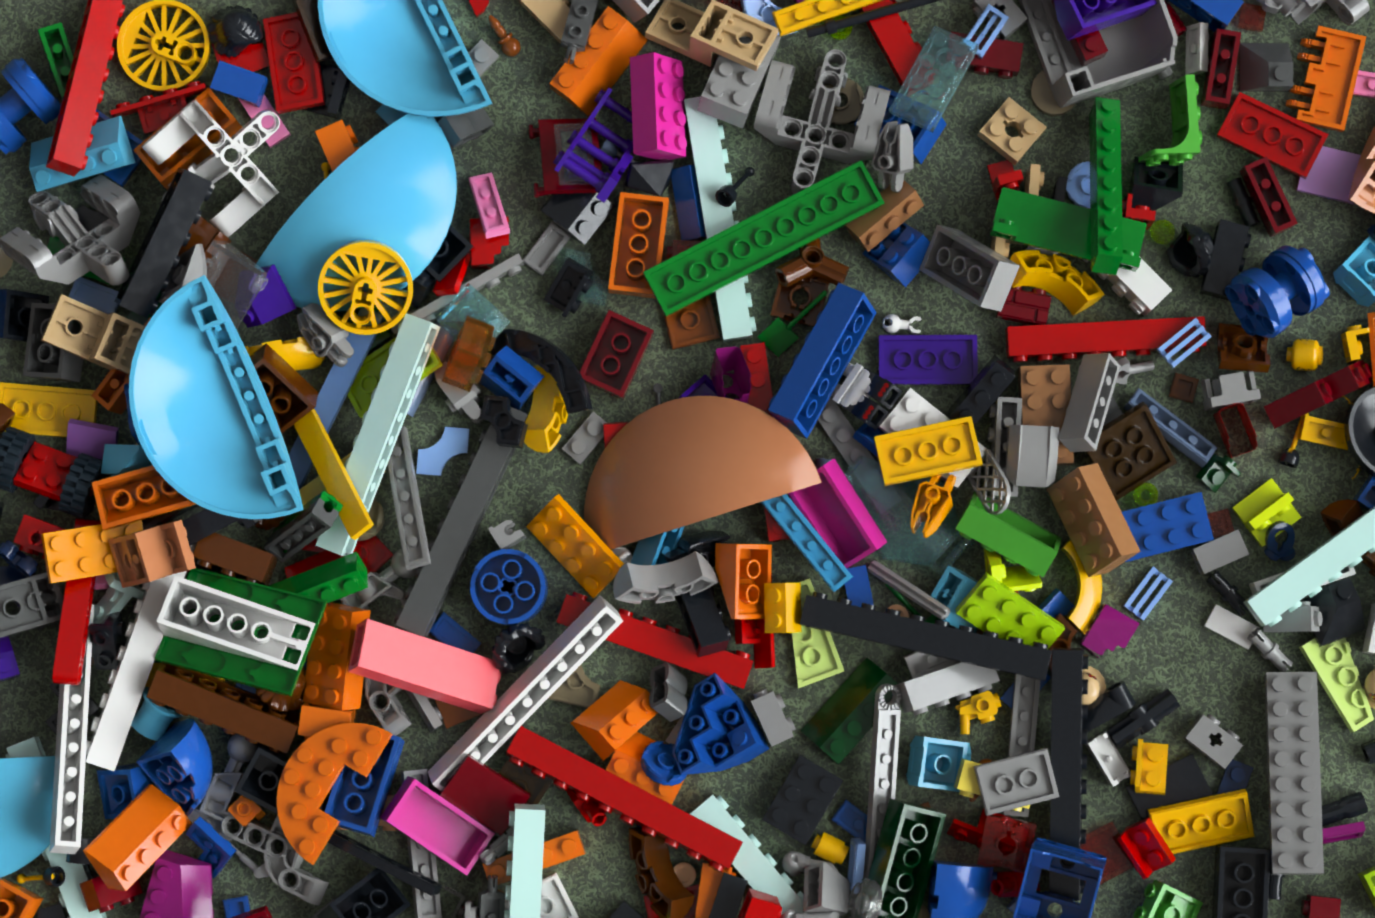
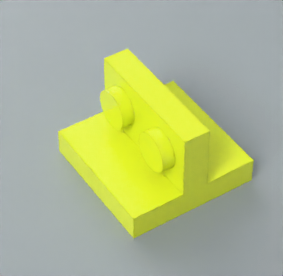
[1232,478,1302,547]

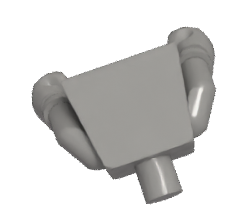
[780,851,855,918]

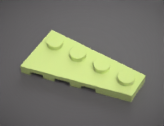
[792,578,844,688]
[1299,637,1374,733]

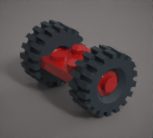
[0,426,106,519]

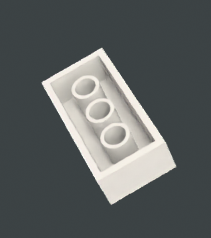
[1081,256,1172,316]
[879,388,987,490]

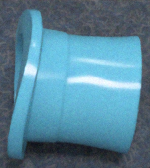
[131,687,183,741]

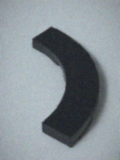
[488,329,593,414]

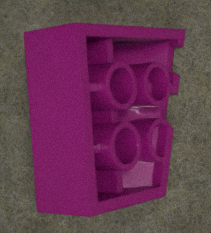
[140,850,214,918]

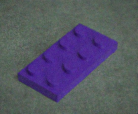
[878,335,978,385]

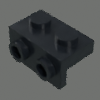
[544,257,594,318]
[88,612,126,670]

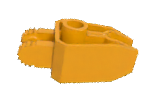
[911,474,956,538]

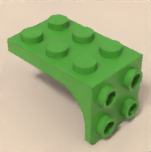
[1138,74,1202,166]

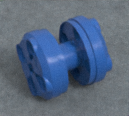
[0,57,61,154]
[1225,246,1330,338]

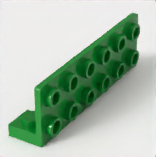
[990,187,1147,272]

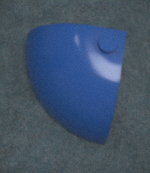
[136,718,213,816]
[927,860,997,918]

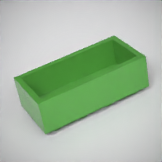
[956,491,1062,577]

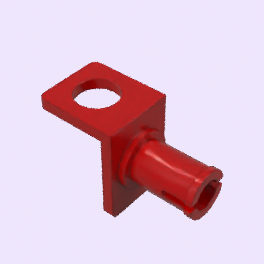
[566,788,607,826]
[990,870,1040,897]

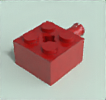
[13,514,67,559]

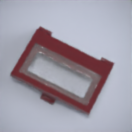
[528,118,602,198]

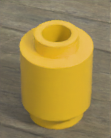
[811,832,850,865]

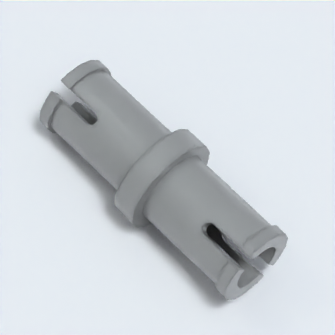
[1247,628,1293,672]

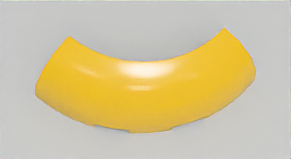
[1009,250,1105,316]
[245,337,325,371]
[524,364,568,453]
[1061,539,1102,635]

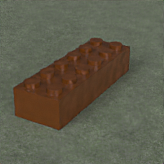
[146,662,301,753]

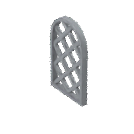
[967,449,1011,515]

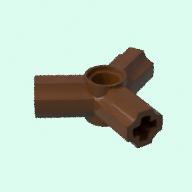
[775,238,850,287]

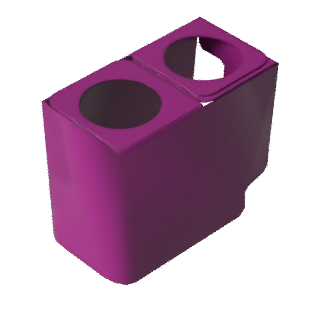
[710,346,751,403]
[1079,604,1140,658]

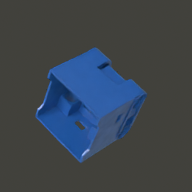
[1013,838,1107,918]

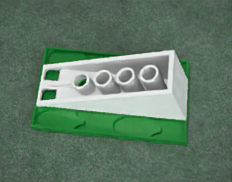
[155,568,327,697]

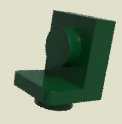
[1196,454,1241,493]

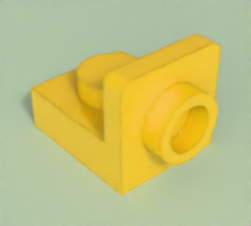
[1341,325,1370,363]

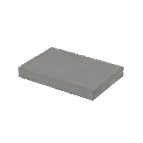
[973,748,1059,816]

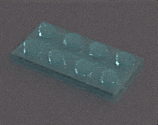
[888,26,979,133]

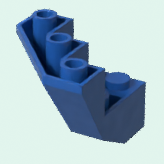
[672,673,769,775]

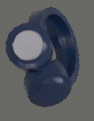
[1264,521,1296,561]

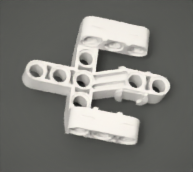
[142,99,280,237]

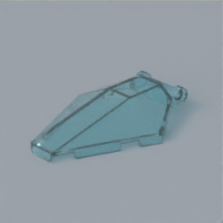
[844,456,976,577]

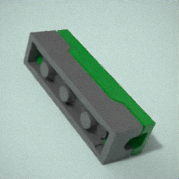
[264,491,343,562]

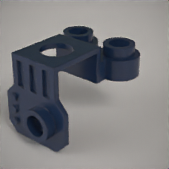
[0,540,38,585]

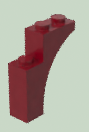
[1264,360,1373,429]

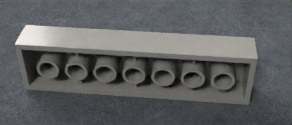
[1264,672,1324,875]

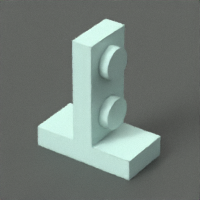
[93,572,145,624]

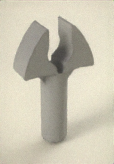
[1116,357,1155,384]

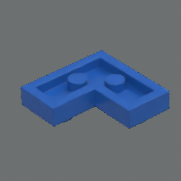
[186,817,237,879]

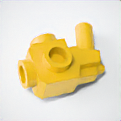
[955,691,1002,734]

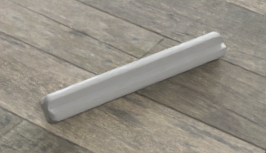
[867,560,950,620]

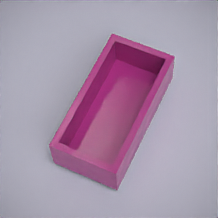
[630,52,687,161]
[788,459,887,568]
[380,776,495,876]

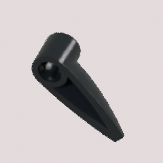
[1083,681,1136,732]

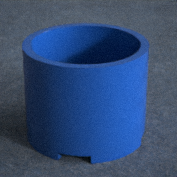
[470,549,548,626]

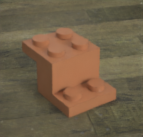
[108,519,196,588]

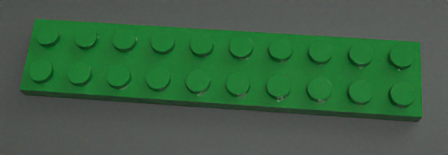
[643,160,885,317]

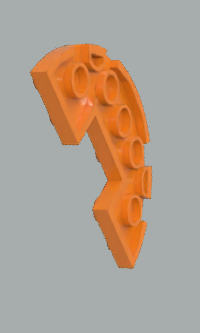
[277,723,393,865]

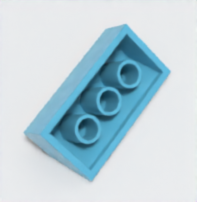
[29,116,136,192]

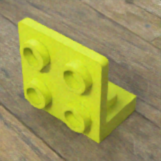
[984,549,1042,592]

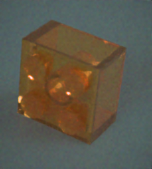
[442,316,496,392]

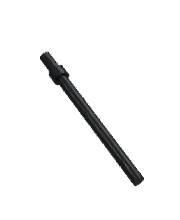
[806,0,941,38]

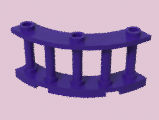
[553,87,633,203]

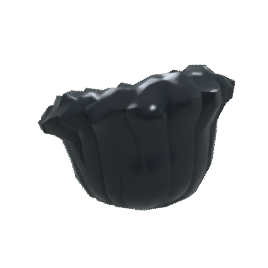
[208,5,263,57]
[1166,222,1214,278]
[492,623,546,674]

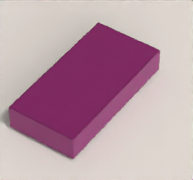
[1322,821,1366,844]

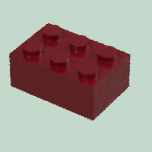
[580,310,654,400]

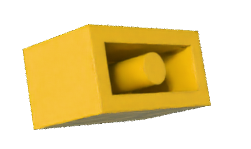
[764,582,802,633]

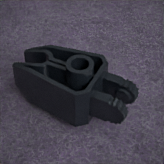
[665,531,730,567]

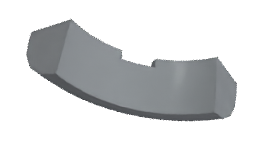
[613,551,718,604]

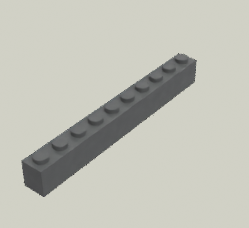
[394,407,528,638]

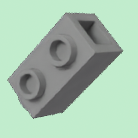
[1263,601,1323,633]
[750,688,796,747]

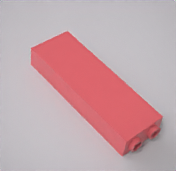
[348,619,501,714]

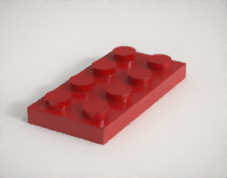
[263,12,325,114]
[1217,92,1329,179]

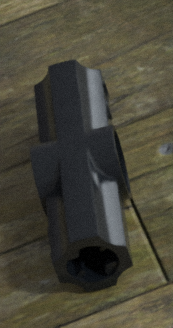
[1106,689,1180,749]

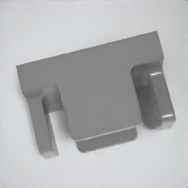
[1201,371,1261,412]

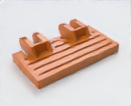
[1286,25,1366,132]

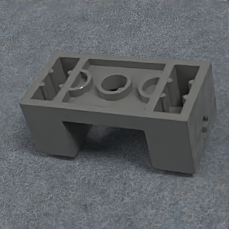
[0,572,63,638]

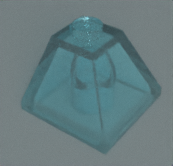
[435,283,510,351]

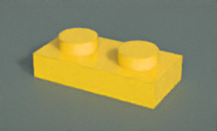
[1298,415,1348,450]

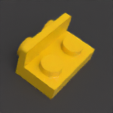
[1130,739,1168,795]

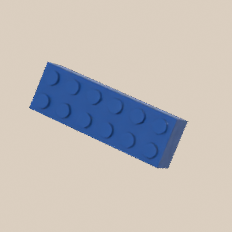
[768,283,877,439]

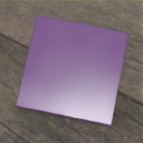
[66,418,119,460]

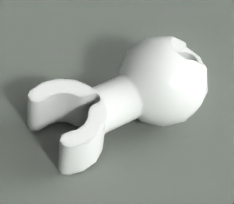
[882,314,921,334]

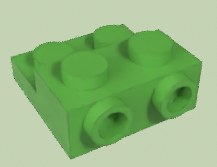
[1133,879,1203,918]

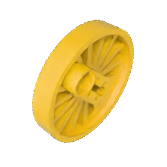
[117,0,211,92]
[318,240,413,335]

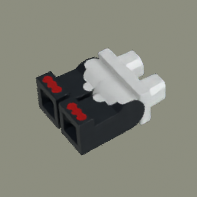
[831,363,903,430]

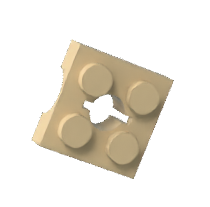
[977,97,1047,166]

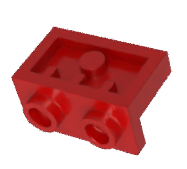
[1122,193,1156,230]
[1117,818,1176,879]

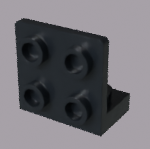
[302,64,351,120]

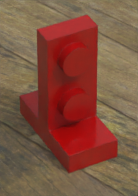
[987,160,1024,204]

